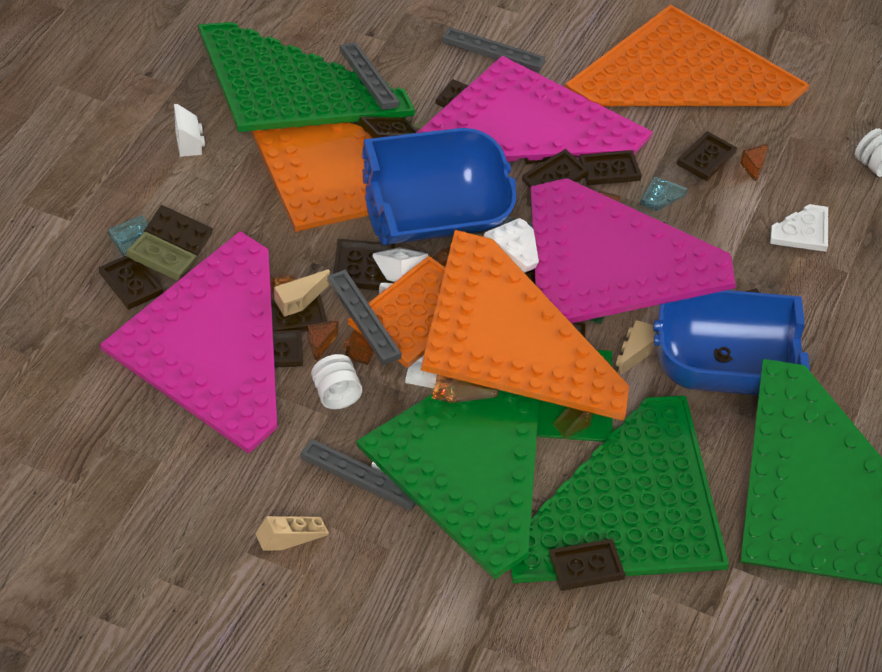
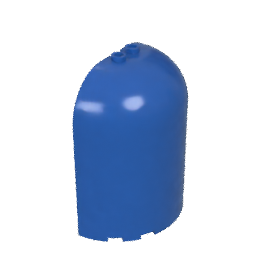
[362,128,516,245]
[653,290,810,396]

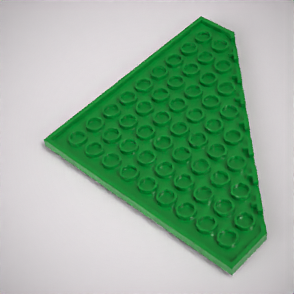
[198,22,415,132]
[740,359,882,585]
[356,379,539,580]
[510,396,729,583]

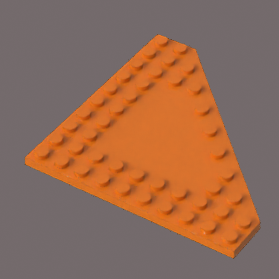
[565,4,810,106]
[251,122,372,232]
[420,230,629,421]

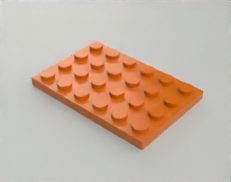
[348,256,446,368]

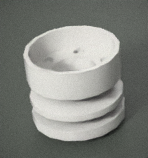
[855,128,882,177]
[311,354,362,409]

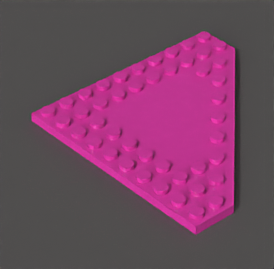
[417,56,653,162]
[531,178,736,323]
[100,231,278,454]

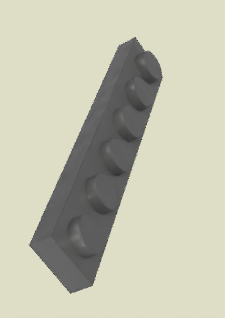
[442,27,546,72]
[339,42,399,110]
[327,270,401,365]
[301,439,416,512]

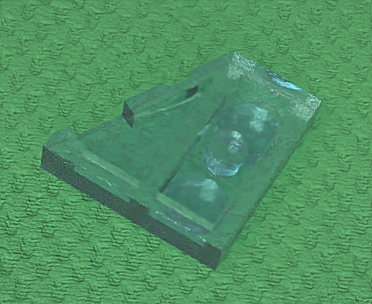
[640,177,688,211]

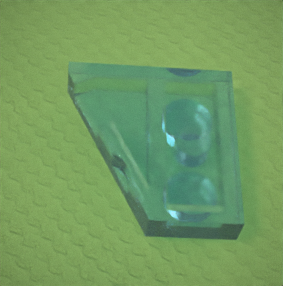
[108,215,148,256]

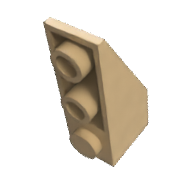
[274,269,330,317]
[616,320,657,376]
[255,516,329,551]

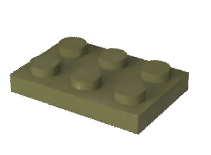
[126,231,197,281]

